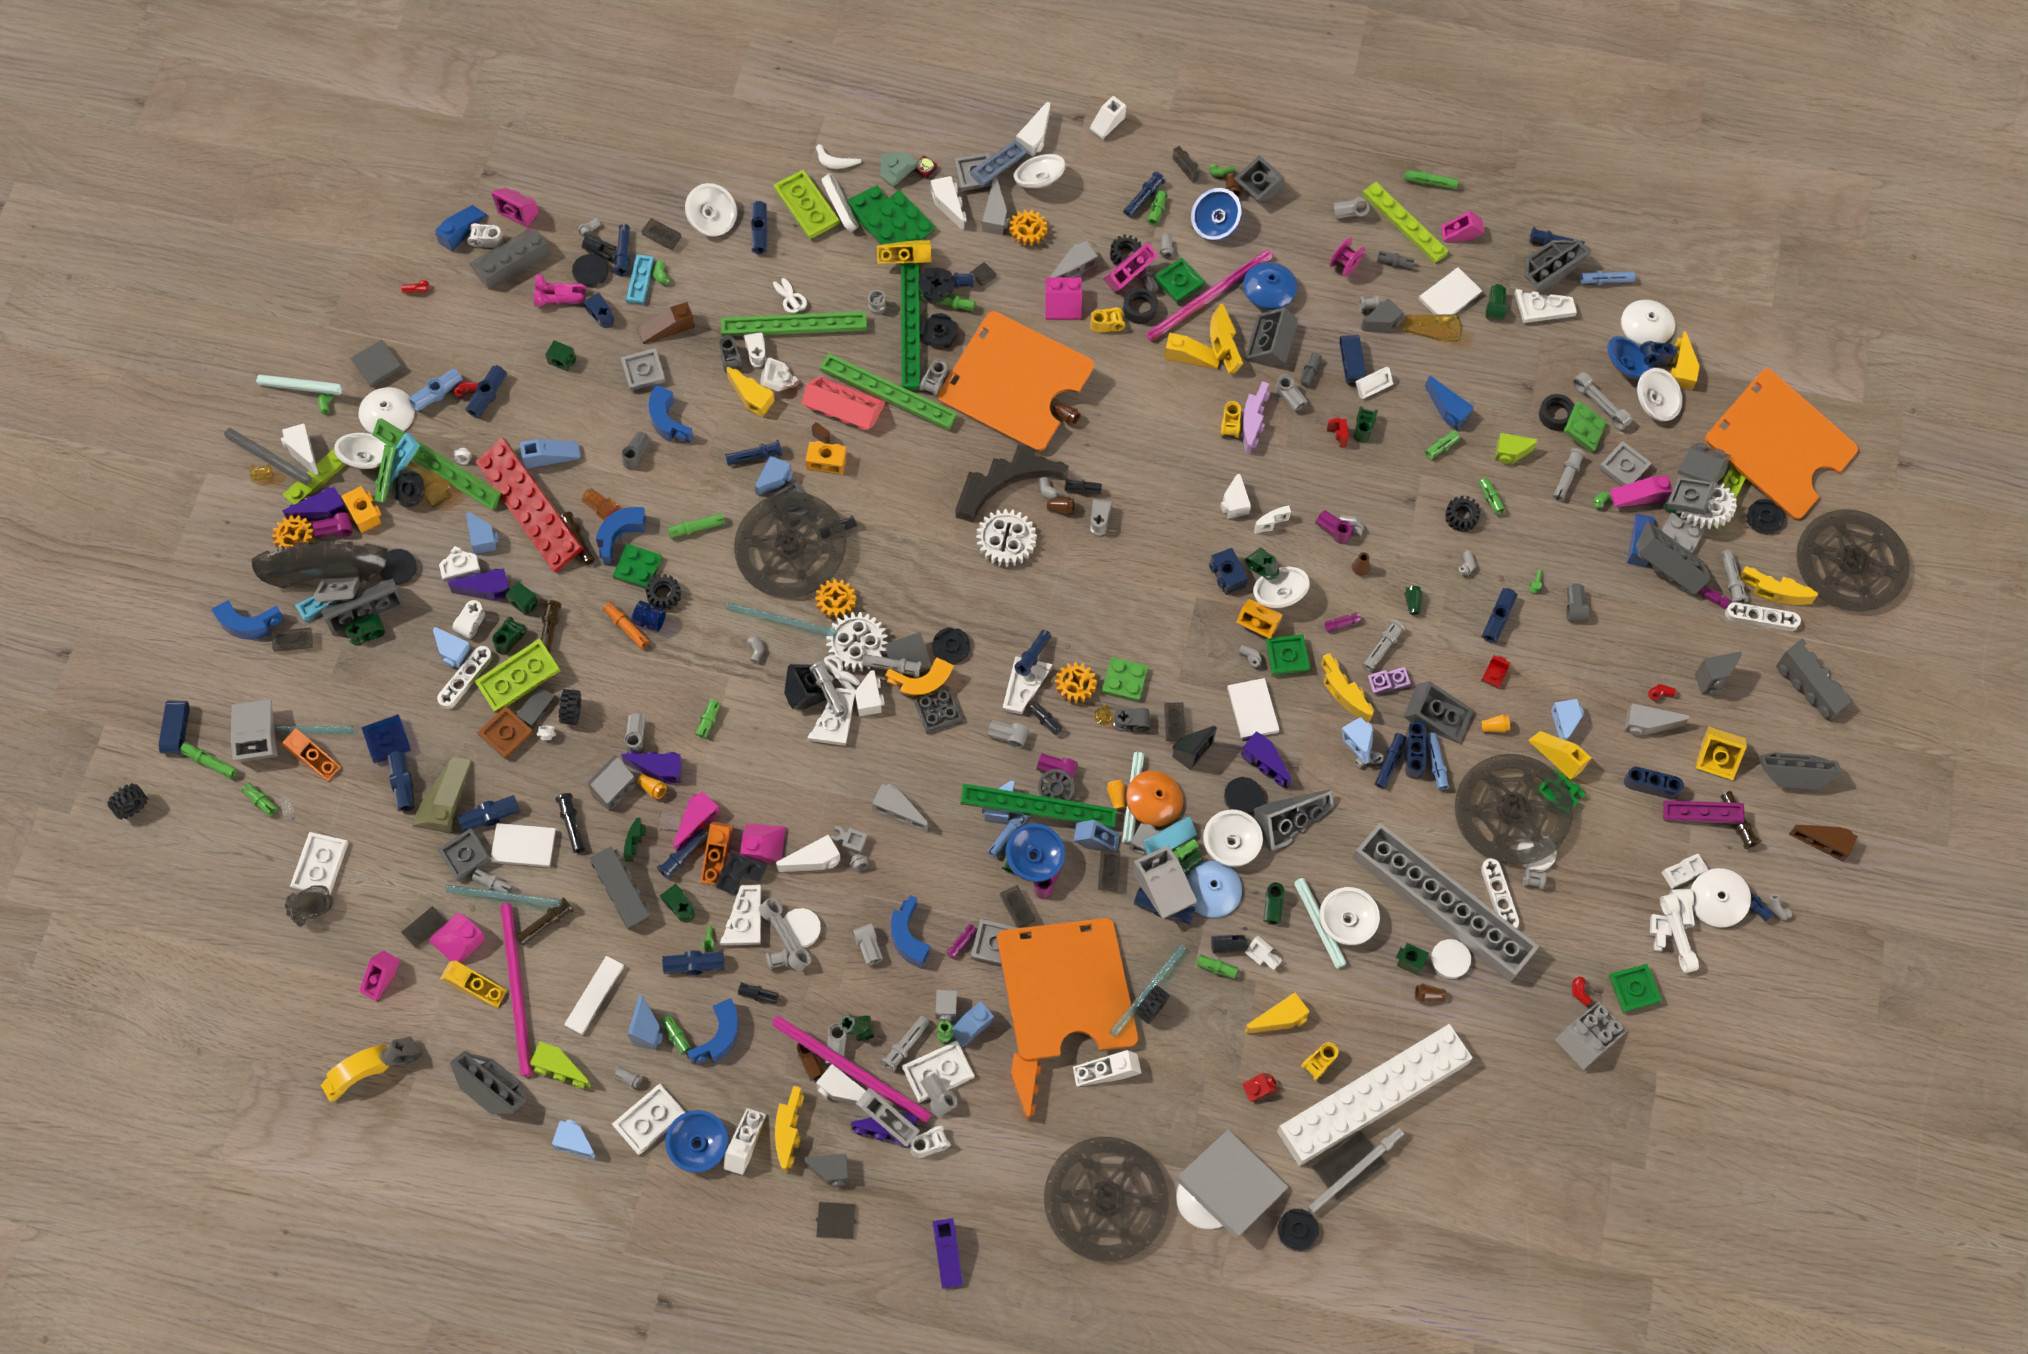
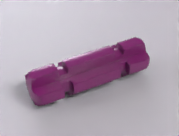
[1697,585,1731,609]
[1324,612,1361,632]
[947,924,977,959]

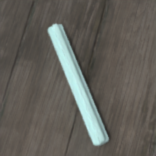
[256,375,342,395]
[1122,752,1144,844]
[1295,878,1346,968]

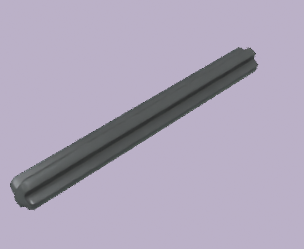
[224,428,312,485]

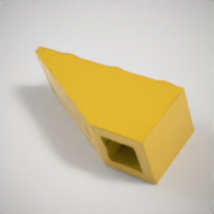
[877,240,931,264]
[1670,331,1699,390]
[726,367,775,417]
[1528,731,1591,780]
[439,960,507,1008]

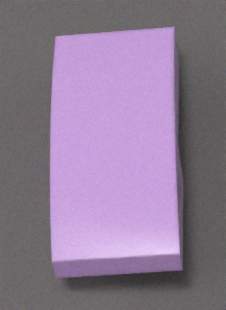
[1368,667,1411,694]

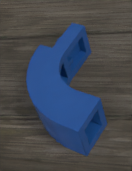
[649,385,693,443]
[596,507,646,565]
[211,600,285,639]
[891,895,930,969]
[687,998,739,1064]

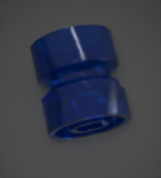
[631,600,666,633]

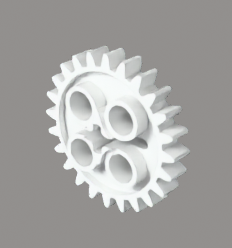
[1676,481,1737,529]
[976,509,1037,567]
[826,612,888,672]

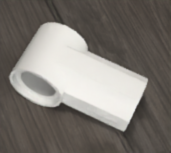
[1669,889,1695,929]

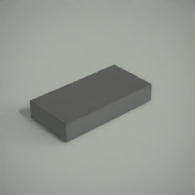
[516,686,555,728]

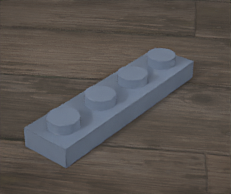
[969,140,1028,187]

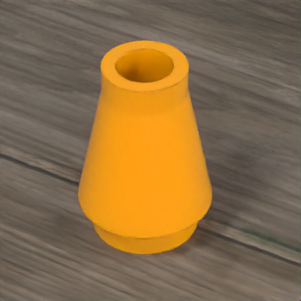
[1481,714,1510,733]
[637,774,667,799]
[1106,780,1125,810]

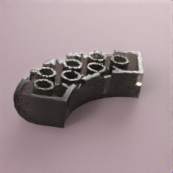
[251,541,388,589]

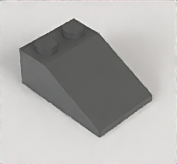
[1403,681,1474,743]

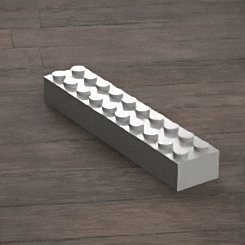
[1353,823,1539,982]

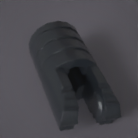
[582,234,617,261]
[1211,935,1249,954]

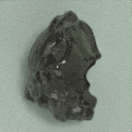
[285,885,333,927]

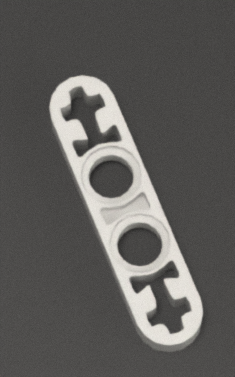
[822,173,859,233]
[1725,602,1801,631]
[437,646,492,709]
[1481,858,1519,929]

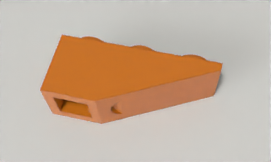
[280,728,341,782]
[700,821,734,885]
[1011,1053,1041,1121]

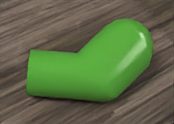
[1209,164,1236,177]
[653,260,670,285]
[318,393,334,414]
[1593,492,1612,508]

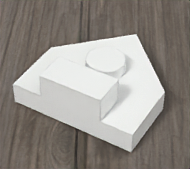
[760,357,799,391]
[439,546,481,582]

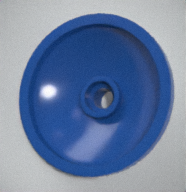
[1191,188,1242,241]
[1243,262,1297,310]
[1607,336,1654,380]
[1006,823,1065,882]
[665,1110,728,1173]

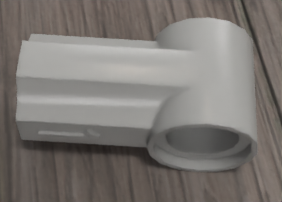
[1333,197,1369,219]
[1275,374,1307,411]
[624,713,646,754]
[988,720,1029,748]
[852,923,883,966]
[825,1023,847,1065]
[920,1073,958,1116]

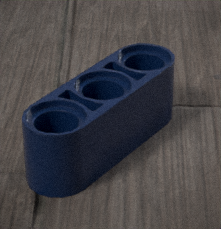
[1340,335,1366,383]
[159,700,190,754]
[1405,720,1426,779]
[1624,767,1684,799]

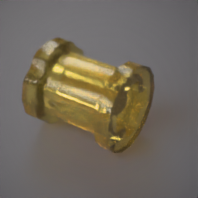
[250,464,273,482]

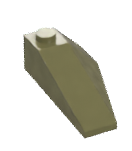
[413,757,472,833]

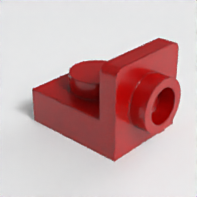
[1327,418,1348,447]
[1481,655,1511,689]

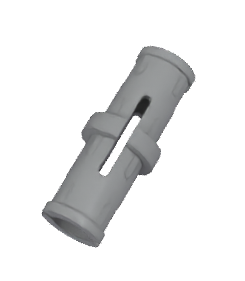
[472,869,513,897]

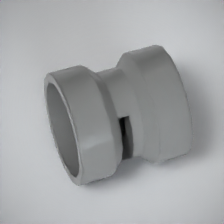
[868,290,886,315]

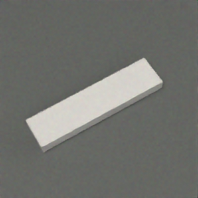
[564,956,624,1036]

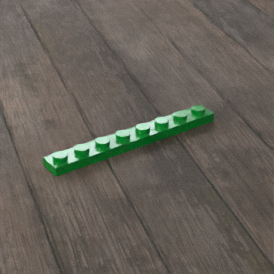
[901,263,920,390]
[960,783,1116,829]

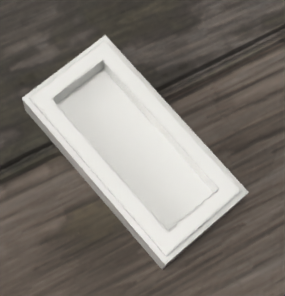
[1355,367,1393,399]

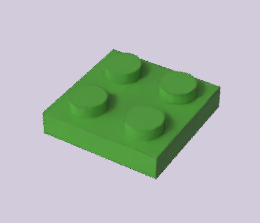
[1564,401,1607,452]
[1102,657,1148,703]

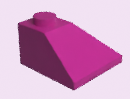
[741,823,786,864]
[429,912,486,963]

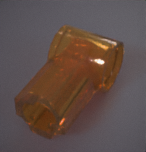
[581,488,621,521]

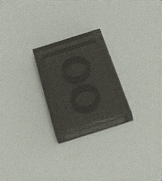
[1312,1131,1387,1200]

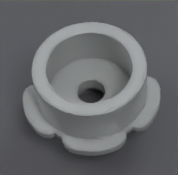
[850,854,869,872]

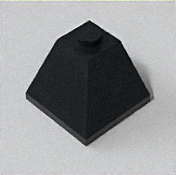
[784,664,827,709]
[1172,726,1217,770]

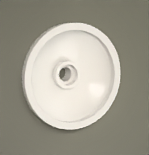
[1014,154,1066,188]
[685,183,737,237]
[1621,300,1675,346]
[1637,368,1682,422]
[359,387,415,434]
[334,433,387,469]
[1253,567,1310,608]
[1203,810,1263,867]
[1691,868,1751,928]
[1319,887,1380,945]
[1176,1184,1223,1230]

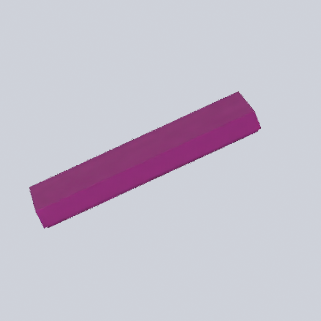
[1663,800,1744,824]

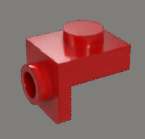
[1242,1073,1278,1102]

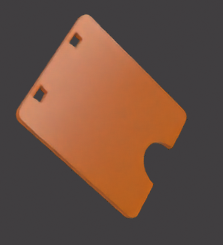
[938,311,1094,451]
[1705,369,1858,520]
[997,918,1138,1061]

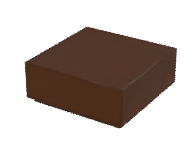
[812,422,830,444]

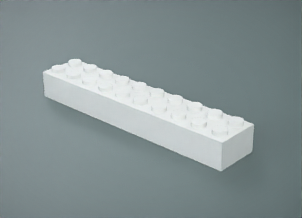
[1277,1024,1473,1167]

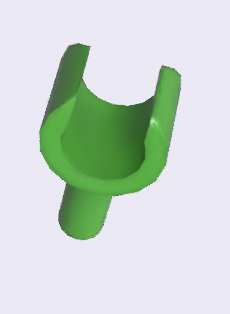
[1529,569,1542,593]
[702,926,716,953]

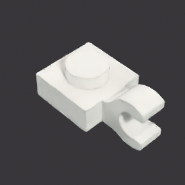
[1650,914,1672,952]
[1245,936,1283,970]

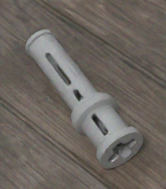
[1553,448,1586,501]
[1721,550,1749,604]
[1362,619,1406,672]
[862,653,922,678]
[810,661,846,718]
[880,1016,930,1072]

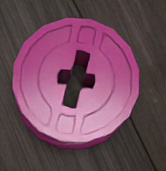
[1329,237,1366,277]

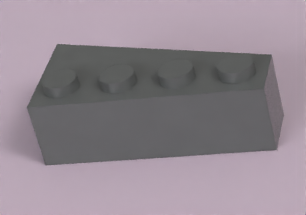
[1776,638,1851,721]
[590,846,651,930]

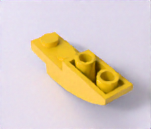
[1210,304,1243,374]
[1740,566,1818,605]
[1321,653,1374,722]
[775,1086,805,1174]

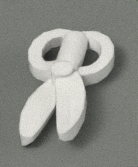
[773,278,807,315]
[824,655,860,690]

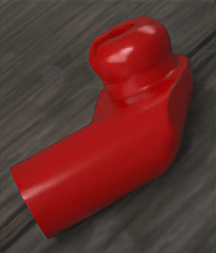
[401,280,429,294]
[454,382,478,398]
[1648,684,1676,700]
[1572,976,1592,1007]

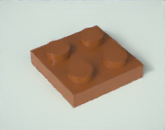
[477,706,533,760]

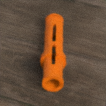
[603,601,649,649]

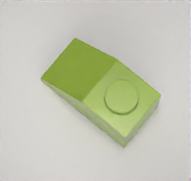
[1495,433,1537,464]

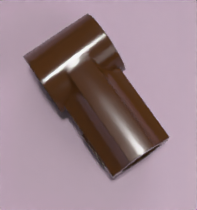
[797,1043,826,1082]

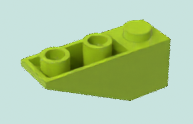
[530,1041,591,1089]

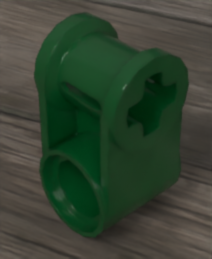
[1354,406,1378,443]
[1245,547,1280,580]
[345,614,385,645]
[492,617,527,655]
[659,883,695,923]

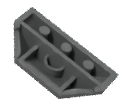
[1525,240,1591,290]
[1760,752,1842,790]
[450,1051,526,1114]

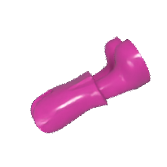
[534,274,587,307]

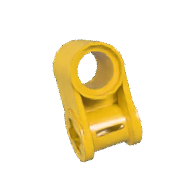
[1090,307,1126,333]
[1220,401,1241,438]
[1300,1042,1339,1081]

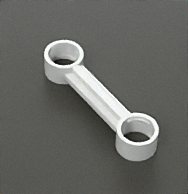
[1660,893,1699,973]

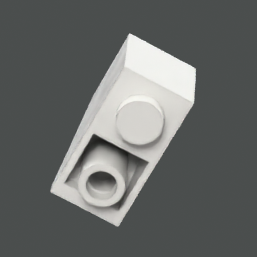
[1090,96,1126,139]
[855,670,885,717]

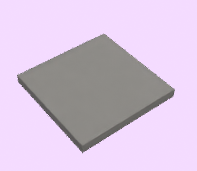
[1175,1130,1288,1239]

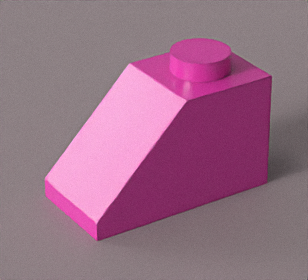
[1441,211,1485,242]
[359,950,400,1001]

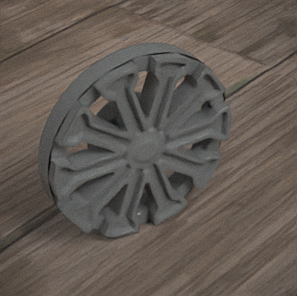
[1038,769,1075,801]

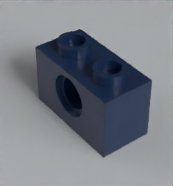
[1209,548,1248,595]

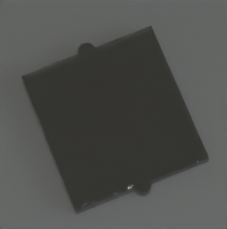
[816,1202,856,1239]

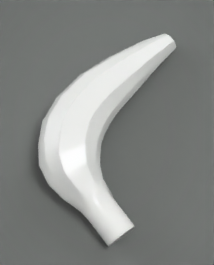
[816,144,861,169]

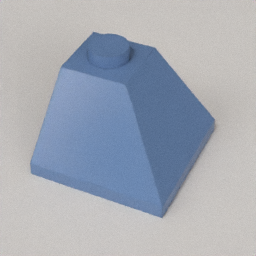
[628,995,663,1050]

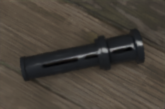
[555,793,585,853]

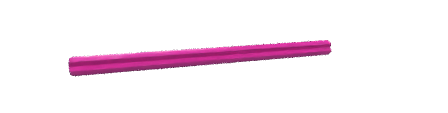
[1146,250,1273,342]
[500,903,533,1077]
[772,1015,931,1123]

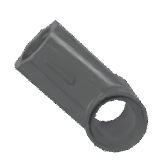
[622,432,651,470]
[1566,583,1589,621]

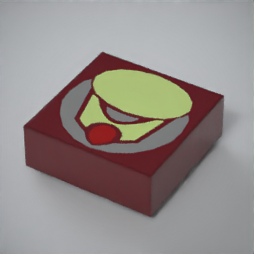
[914,155,937,179]

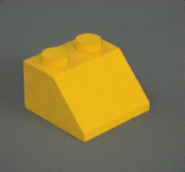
[1695,726,1747,780]

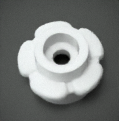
[454,448,472,465]
[537,725,556,740]

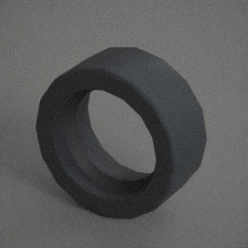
[1123,288,1158,324]
[1538,394,1575,430]

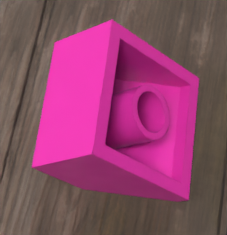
[492,188,539,228]
[1045,277,1082,320]

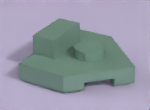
[880,152,918,188]

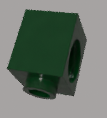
[545,340,576,371]
[505,581,538,615]
[1396,943,1429,976]

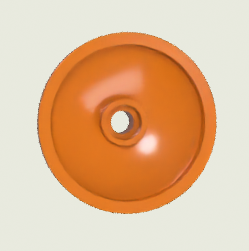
[1126,770,1183,827]

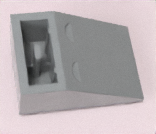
[231,699,278,763]
[1132,846,1197,919]
[1555,1002,1627,1070]

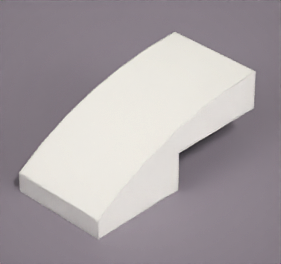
[1254,505,1291,534]
[1661,854,1708,889]

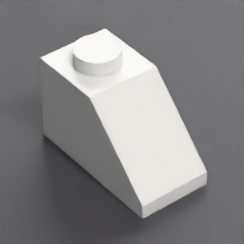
[1221,474,1251,519]

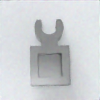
[830,826,868,854]

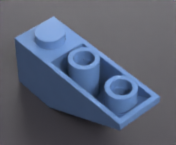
[520,439,581,469]

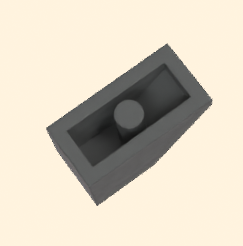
[1361,299,1404,332]
[805,1154,849,1187]

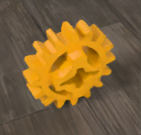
[1009,209,1047,246]
[272,515,315,555]
[815,579,856,620]
[1055,662,1097,704]

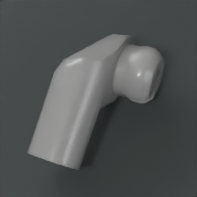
[578,218,601,237]
[1039,477,1061,499]
[1340,515,1364,537]
[1458,551,1476,576]
[747,636,765,664]
[1238,644,1262,668]
[1354,751,1384,768]
[1770,894,1792,920]

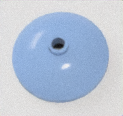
[1186,861,1242,918]

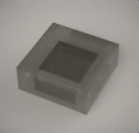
[972,262,996,287]

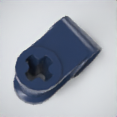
[583,293,614,328]
[1640,341,1677,367]

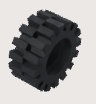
[1110,235,1142,266]
[1445,495,1481,532]
[646,574,681,611]
[559,689,582,725]
[107,783,148,820]
[1135,985,1170,1024]

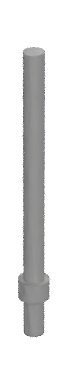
[1308,1128,1404,1213]

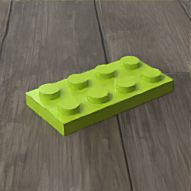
[773,169,840,240]
[475,638,561,713]

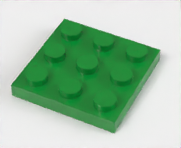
[860,189,936,245]

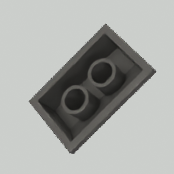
[1245,307,1298,367]

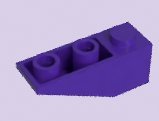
[282,487,347,521]
[448,568,510,601]
[1241,731,1291,789]
[621,752,682,783]
[851,1112,917,1146]
[933,1218,963,1289]

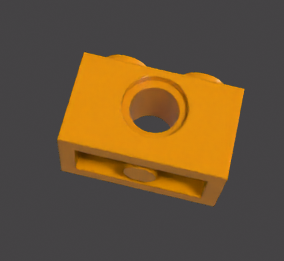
[806,441,847,475]
[341,486,382,533]
[1236,599,1283,639]

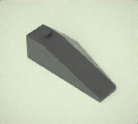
[1254,789,1334,851]

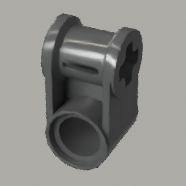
[719,336,743,373]
[1113,708,1150,732]
[380,1036,421,1066]

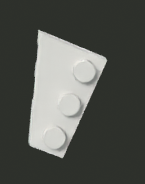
[1515,289,1577,323]
[1002,656,1053,715]
[807,688,856,746]
[720,885,761,946]

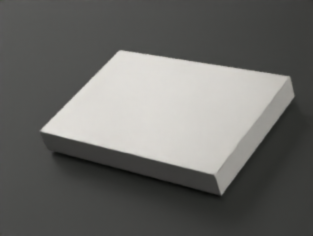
[1418,268,1482,323]
[1227,678,1279,740]
[491,823,556,868]
[290,832,348,897]
[902,1041,975,1104]
[612,1084,685,1156]

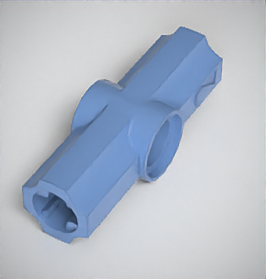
[408,369,463,412]

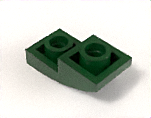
[623,818,646,862]

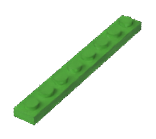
[721,311,867,337]
[820,353,957,431]
[372,418,502,510]

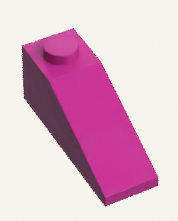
[1103,242,1159,292]
[1609,475,1673,507]
[673,791,720,852]

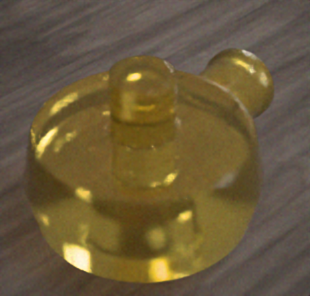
[1094,704,1111,725]

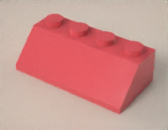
[801,376,886,430]

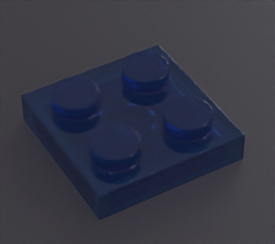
[361,714,411,764]

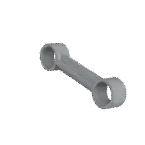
[1572,372,1632,430]
[759,898,811,971]

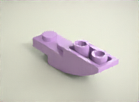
[1242,381,1270,454]

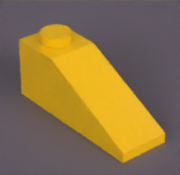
[1164,333,1220,370]
[1244,993,1310,1034]

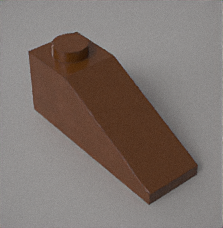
[637,302,695,344]
[1789,825,1858,862]

